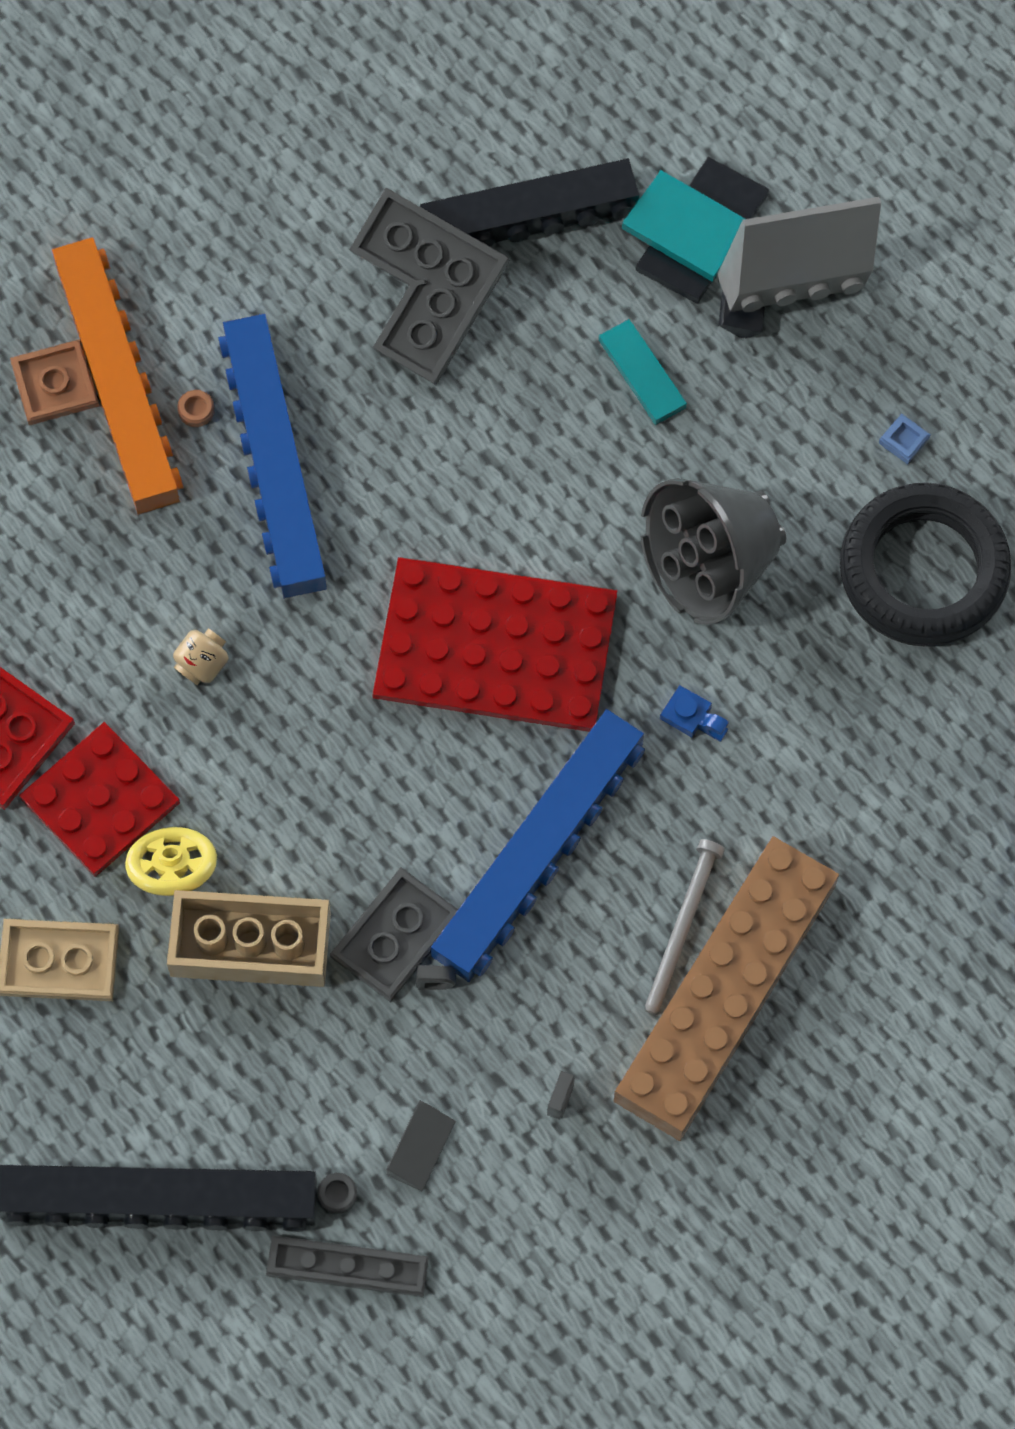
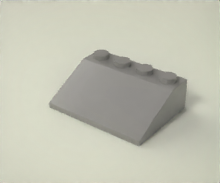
[717,197,881,312]

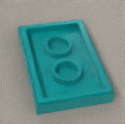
[622,170,745,282]

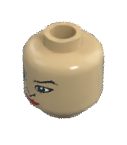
[173,628,229,685]

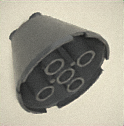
[641,478,787,625]

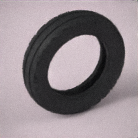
[840,483,1011,646]

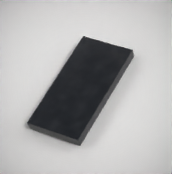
[636,157,769,304]

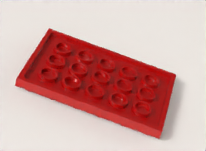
[372,557,618,732]

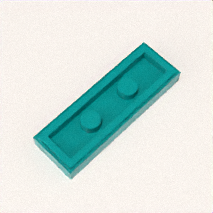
[598,319,687,425]

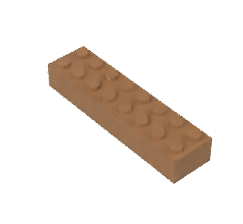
[613,836,839,1141]

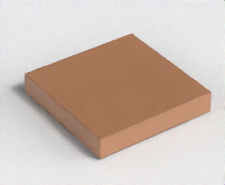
[10,339,99,425]

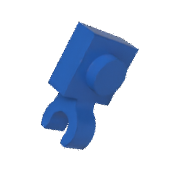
[660,685,729,742]

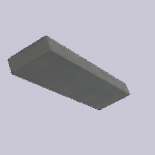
[266,1235,429,1297]

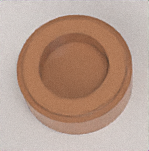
[177,390,215,427]

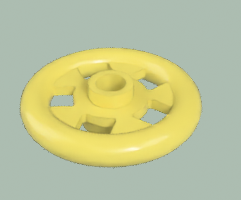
[125,827,217,896]

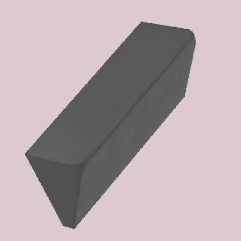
[386,1101,456,1191]

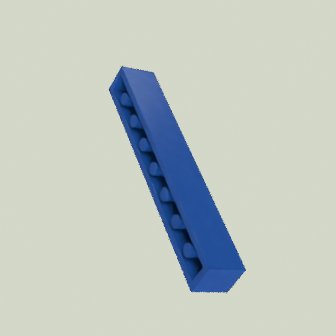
[218,314,327,599]
[431,709,645,982]

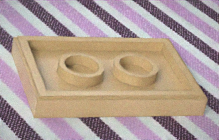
[0,919,119,1001]

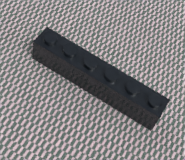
[420,158,640,247]

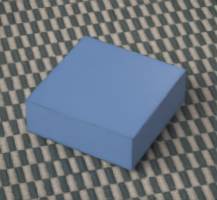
[879,413,931,464]

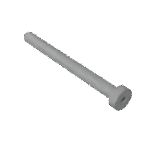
[645,839,725,1015]

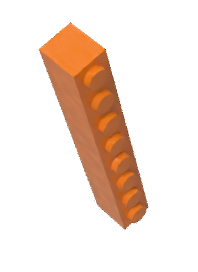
[52,237,184,515]

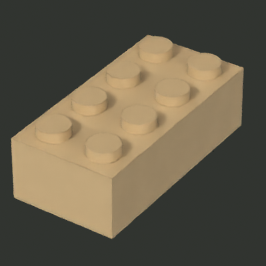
[167,890,331,987]

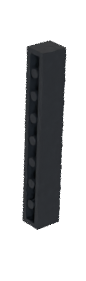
[0,1165,317,1232]

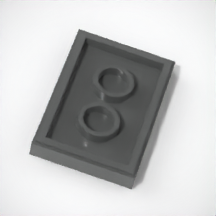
[330,867,458,1002]

